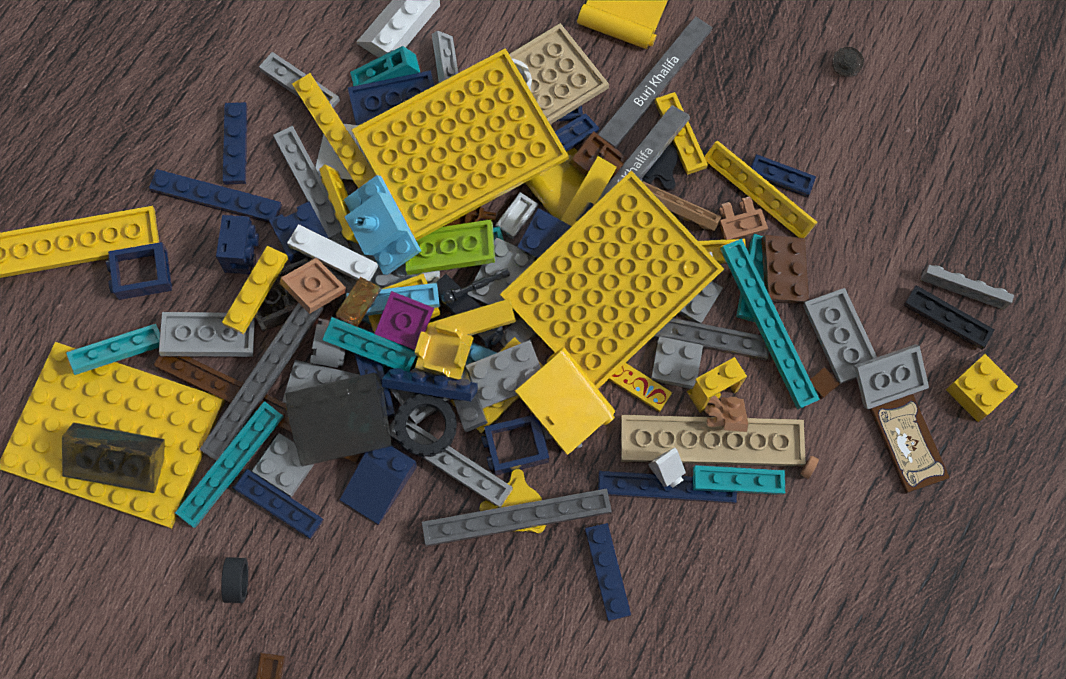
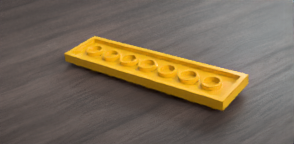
[0,206,159,278]

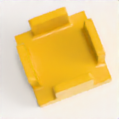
[415,323,473,380]

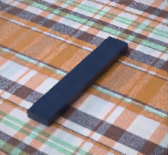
[598,471,737,504]

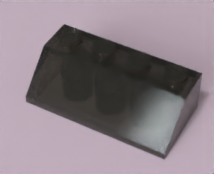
[62,422,165,493]

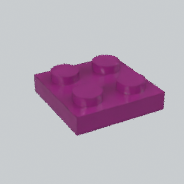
[375,291,434,350]

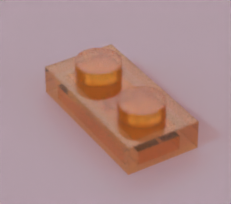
[336,277,381,327]

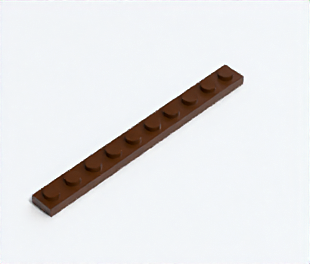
[154,355,367,465]

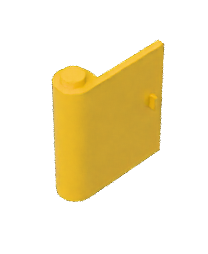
[577,0,668,49]
[525,148,586,220]
[515,347,615,455]

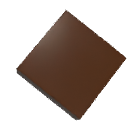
[810,367,840,399]

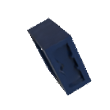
[106,242,172,300]
[481,415,549,476]

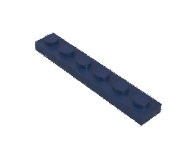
[149,169,282,223]

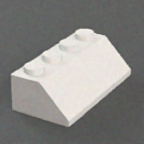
[357,0,440,58]

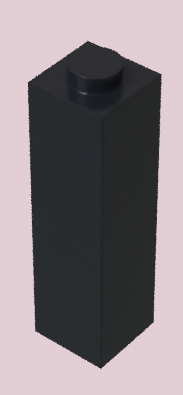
[436,274,504,348]

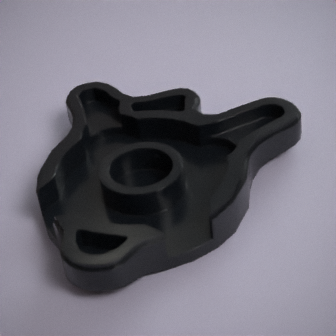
[638,142,678,191]

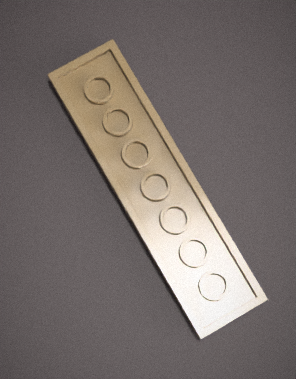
[621,415,806,466]

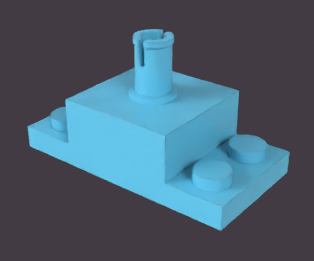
[344,175,421,275]

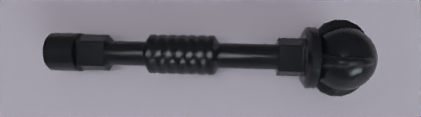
[441,268,510,306]

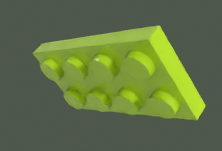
[405,220,495,275]

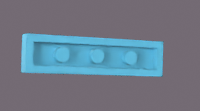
[346,283,440,318]

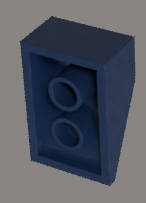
[340,437,417,525]

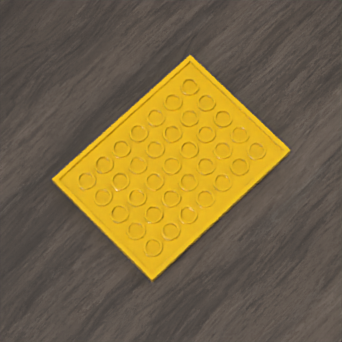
[352,48,569,241]
[500,171,724,388]
[0,342,225,529]

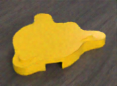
[480,469,546,534]

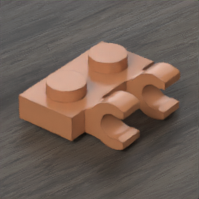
[719,197,768,240]
[705,395,749,432]

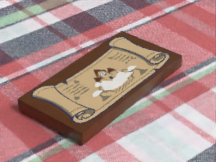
[870,394,950,494]

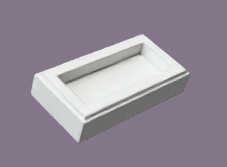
[495,192,538,239]

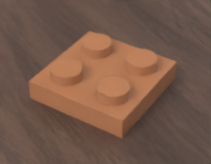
[280,258,346,314]

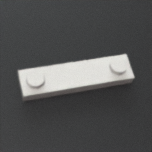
[287,225,378,285]

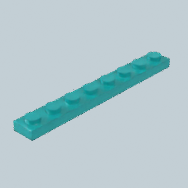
[720,239,820,410]

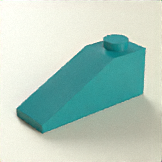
[350,46,420,86]

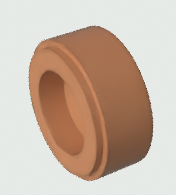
[801,456,819,479]

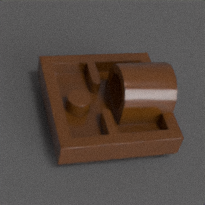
[569,131,627,186]

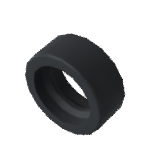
[221,557,248,603]

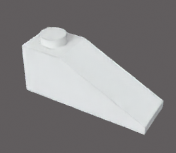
[648,448,686,488]

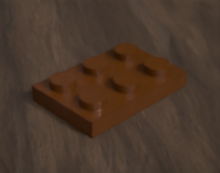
[761,235,809,304]

